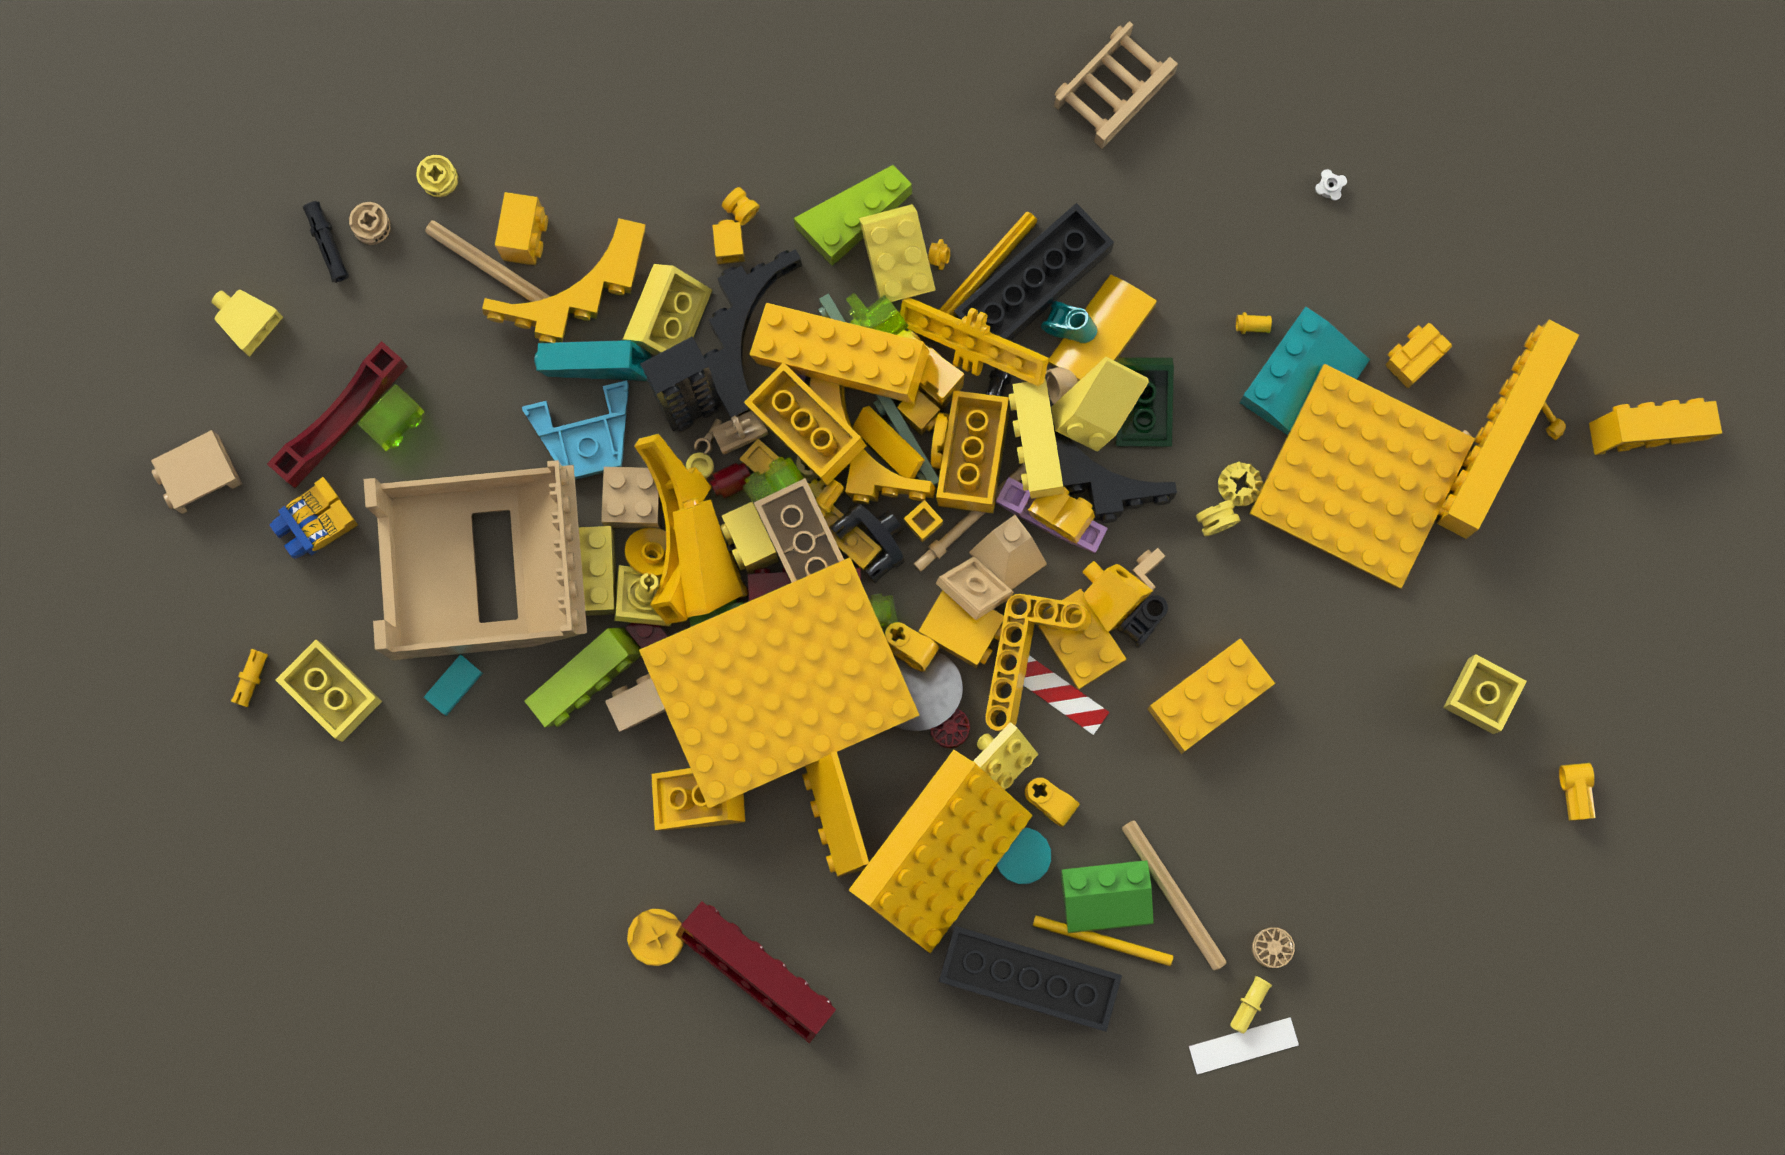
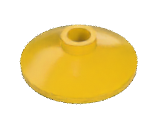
[625,528,666,577]

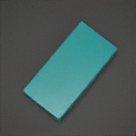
[424,654,483,716]

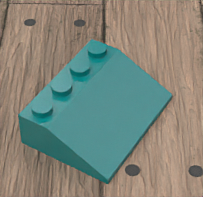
[1239,306,1370,435]

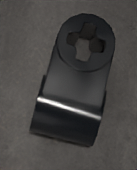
[1117,595,1168,648]

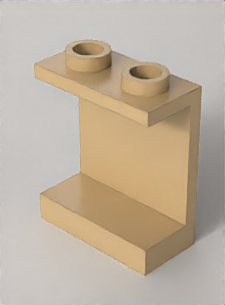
[151,430,242,514]

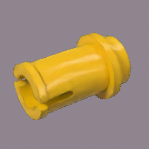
[1236,312,1272,334]

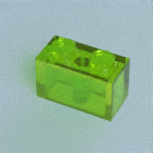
[357,384,425,452]

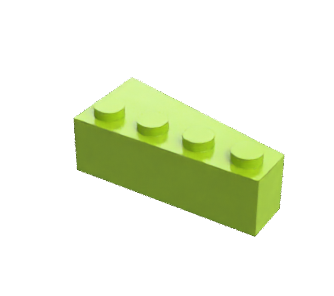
[794,165,912,266]
[524,627,641,727]

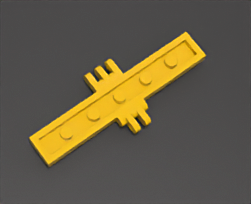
[898,297,1049,386]
[740,439,882,570]

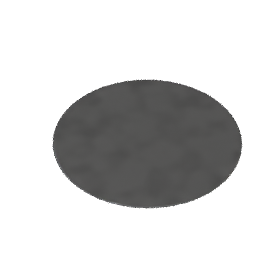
[894,651,963,731]

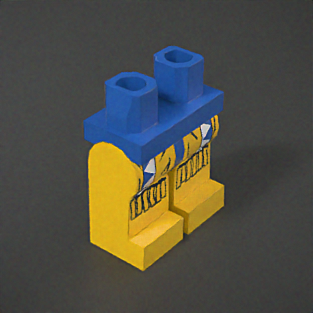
[269,477,358,559]

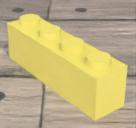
[1009,379,1064,499]

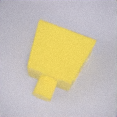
[211,289,283,357]

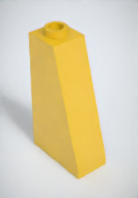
[673,498,743,617]

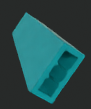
[534,340,652,381]

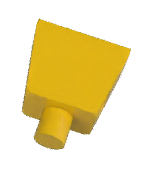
[1083,561,1153,632]

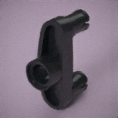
[830,501,905,583]

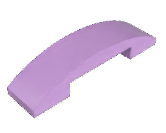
[996,477,1108,553]

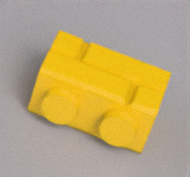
[1386,323,1452,388]

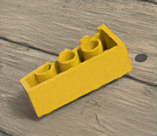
[1589,398,1722,455]

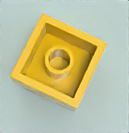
[495,192,548,266]

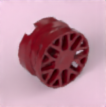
[930,709,970,749]

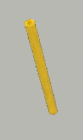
[1033,915,1173,966]

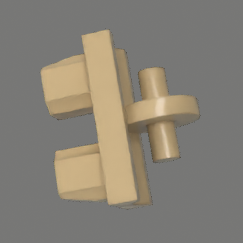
[711,411,768,455]

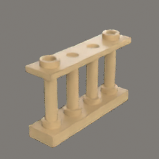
[1054,21,1178,149]

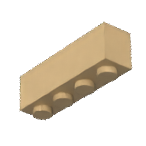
[605,674,665,732]

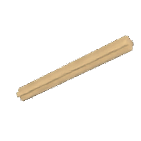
[425,220,551,302]
[1122,820,1226,970]

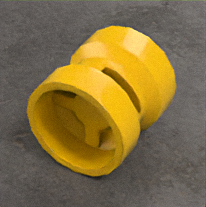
[721,187,760,226]

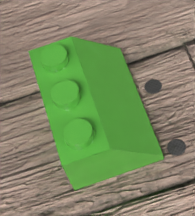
[1061,860,1154,933]

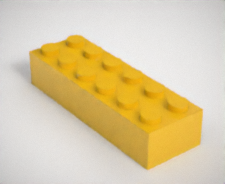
[749,303,930,404]

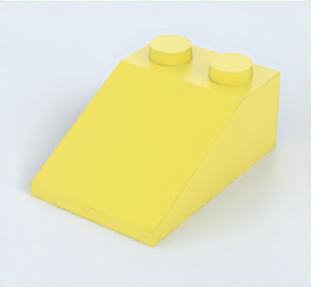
[1051,357,1149,452]

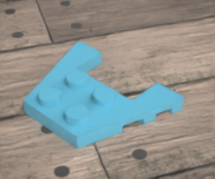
[522,380,629,480]

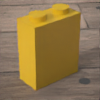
[918,590,1004,669]

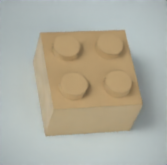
[601,467,662,529]

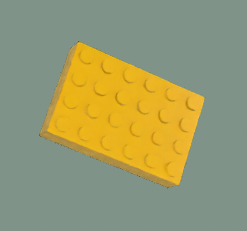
[849,750,1033,953]

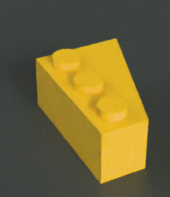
[895,327,964,411]

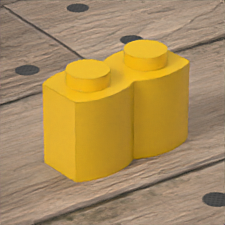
[1028,487,1095,544]

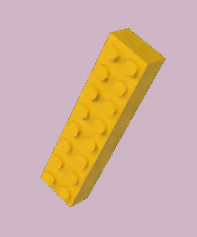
[1436,319,1579,539]

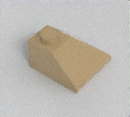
[969,515,1047,590]

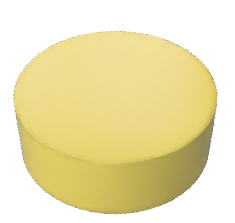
[686,453,714,480]

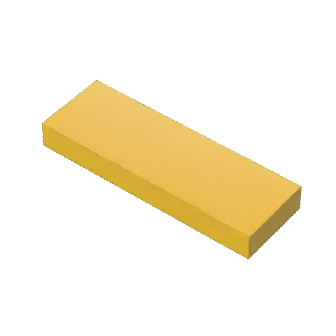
[852,406,925,479]

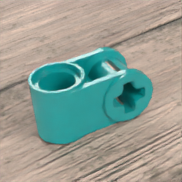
[1041,301,1098,343]

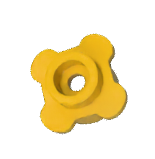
[928,239,950,270]

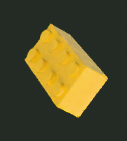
[744,362,867,485]
[936,391,1010,514]
[1147,638,1275,754]

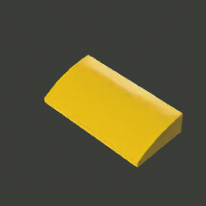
[1048,274,1157,382]

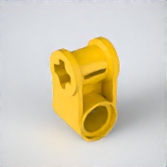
[885,622,939,672]
[1024,778,1080,827]

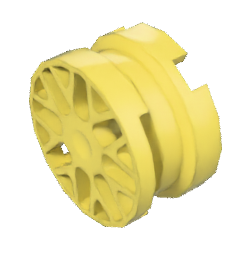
[416,155,458,197]
[1196,500,1241,536]

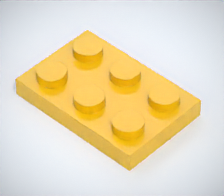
[1036,589,1126,690]

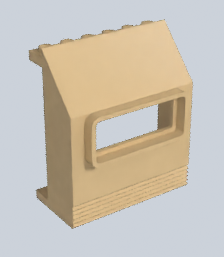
[364,460,587,660]

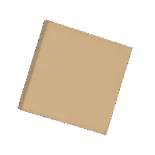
[936,556,1014,620]

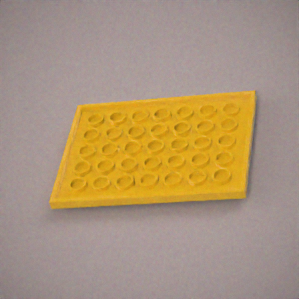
[639,558,919,809]

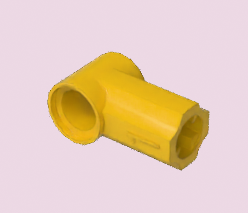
[1559,763,1595,821]

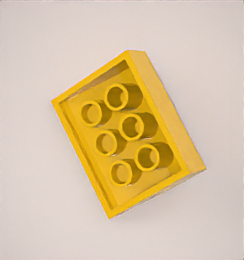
[802,751,869,877]

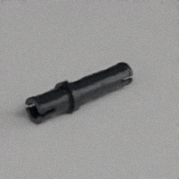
[303,201,349,283]

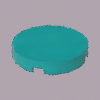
[996,828,1051,884]

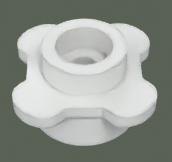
[1315,169,1347,201]

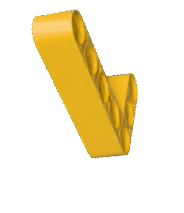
[986,594,1091,732]

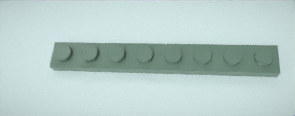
[817,293,939,489]

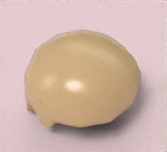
[1046,367,1078,405]

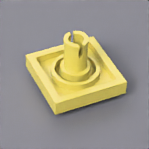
[614,565,671,626]
[973,722,1039,790]

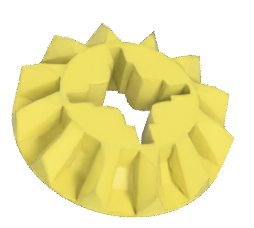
[1218,461,1263,506]

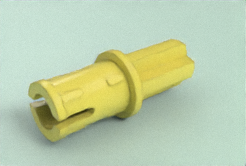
[1230,976,1272,1034]

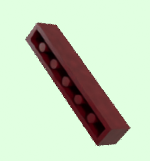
[676,901,836,1044]

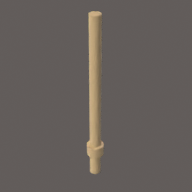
[913,463,1026,572]

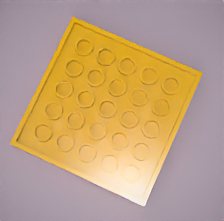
[1249,364,1475,589]

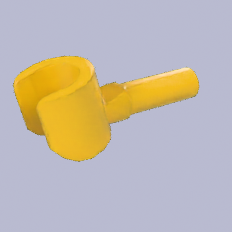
[1541,402,1566,440]

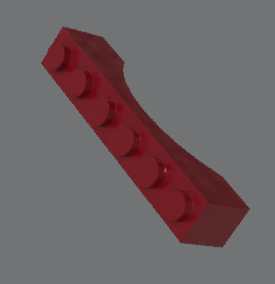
[267,341,408,488]

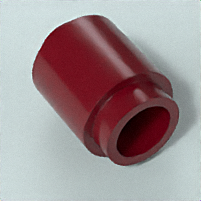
[709,462,753,499]

